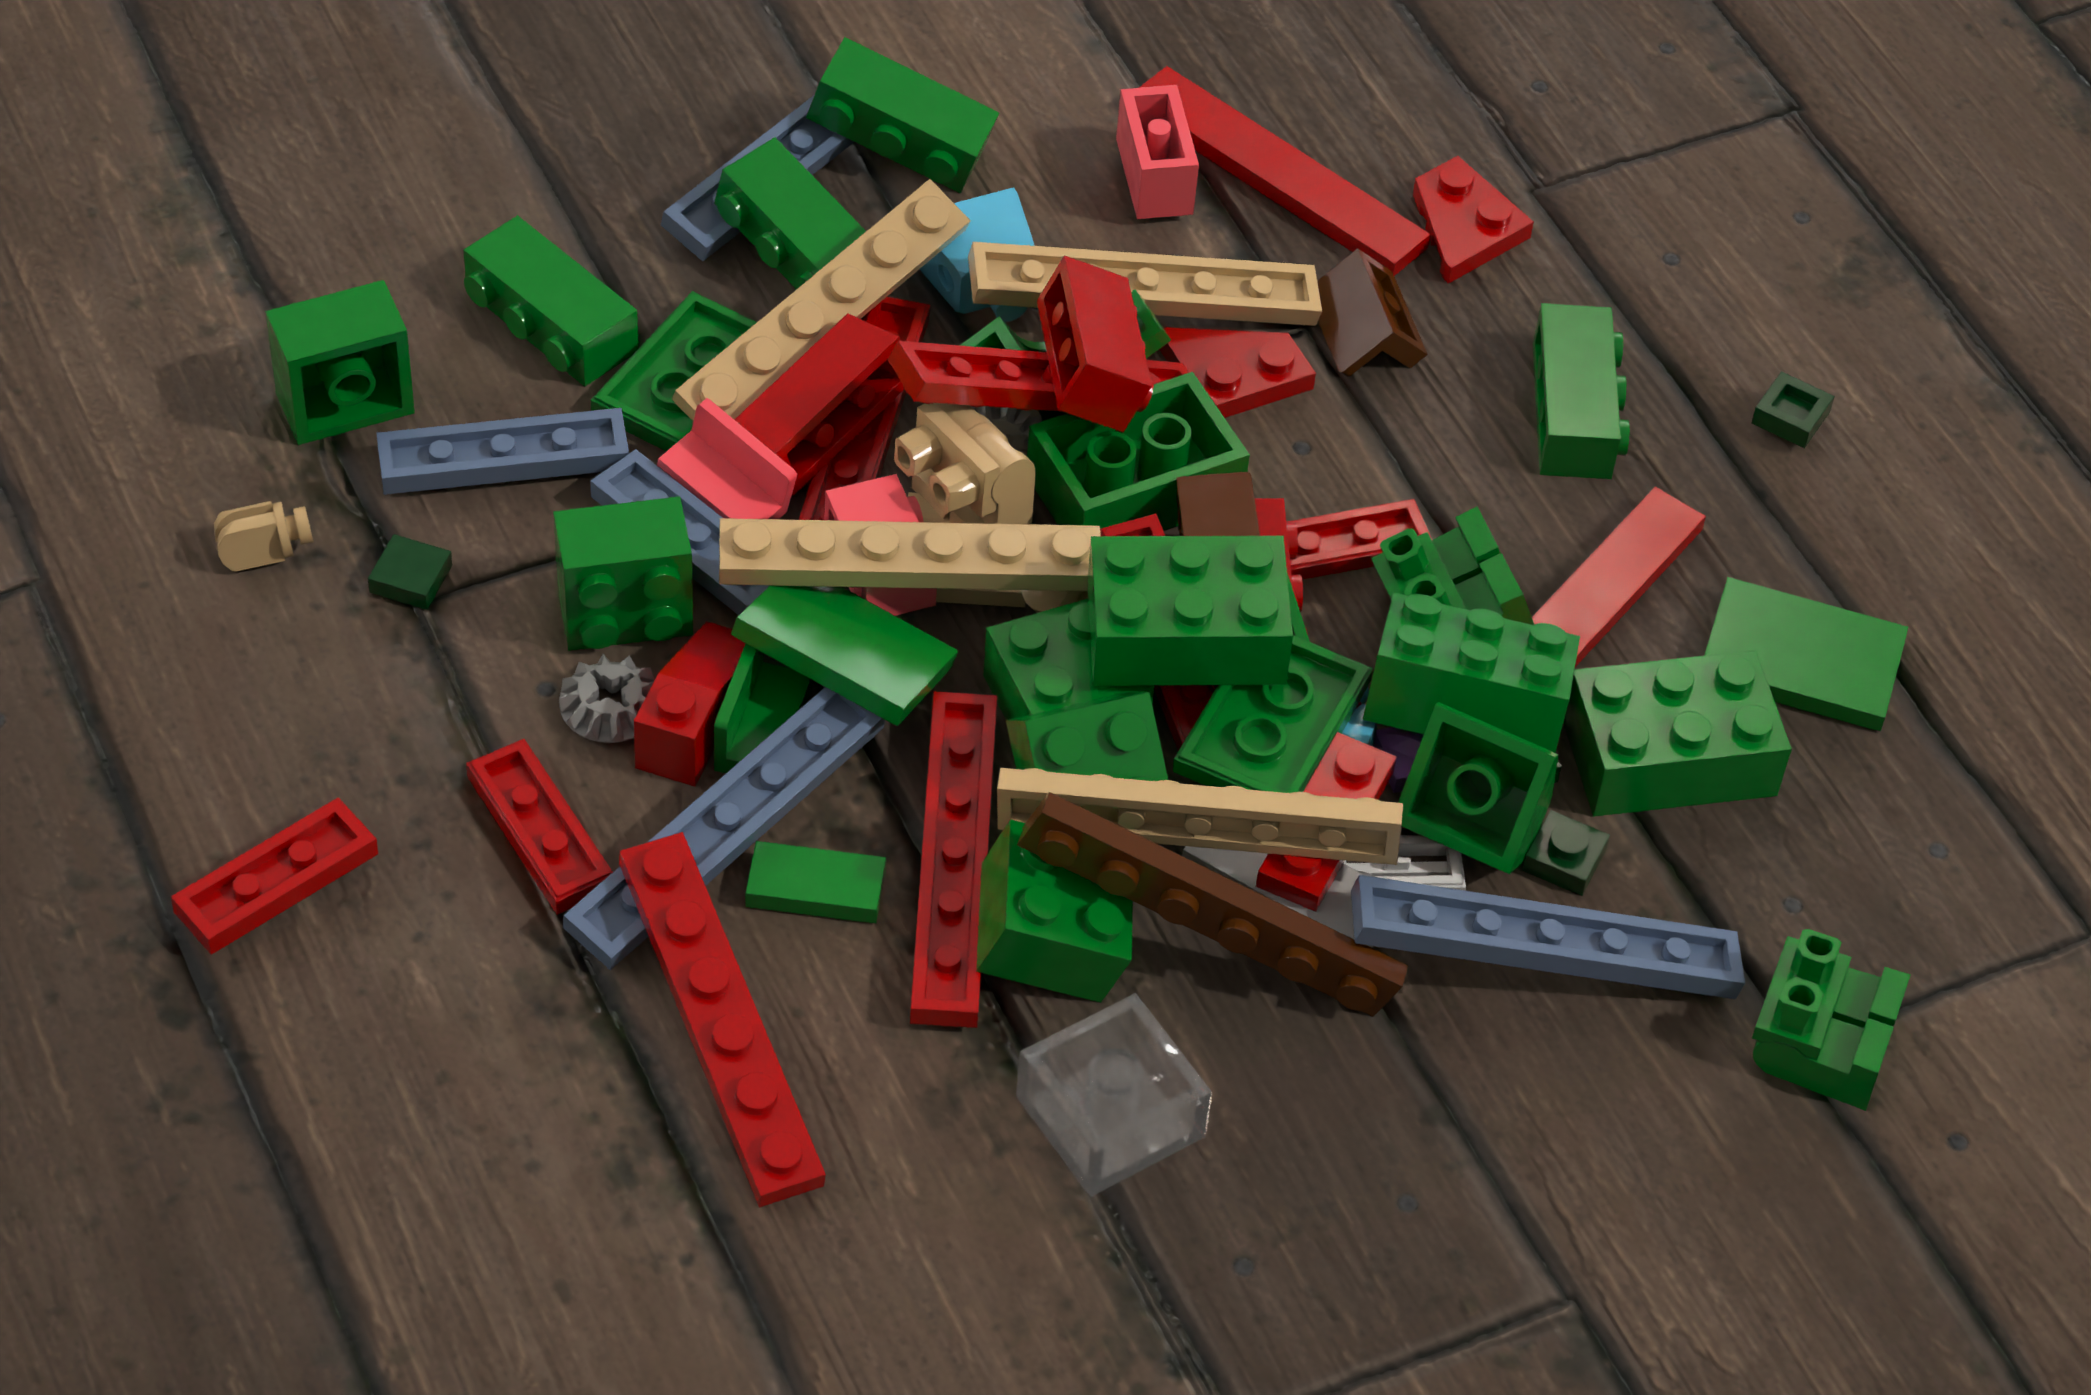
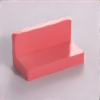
[657,398,797,519]

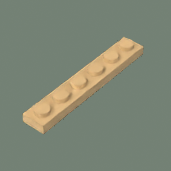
[672,179,971,421]
[968,242,1322,326]
[719,518,1101,591]
[997,768,1403,865]

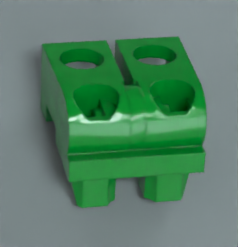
[1371,506,1534,625]
[1752,929,1911,1111]

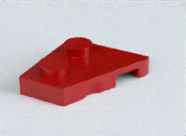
[1413,156,1534,284]
[1159,327,1316,418]

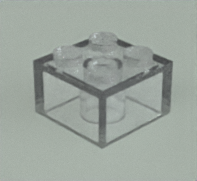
[1016,993,1212,1197]

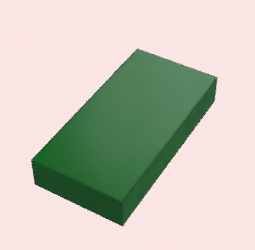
[745,841,886,924]

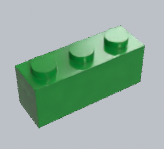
[806,37,999,194]
[714,137,866,290]
[463,215,638,387]
[1533,303,1630,479]

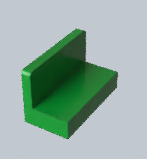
[714,643,812,773]

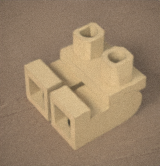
[894,403,1035,524]

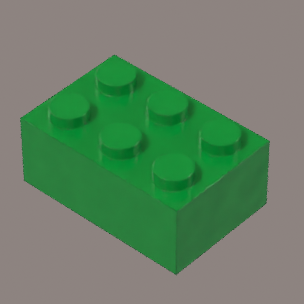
[1027,372,1250,531]
[1087,536,1293,686]
[1363,592,1580,753]
[1563,650,1792,817]

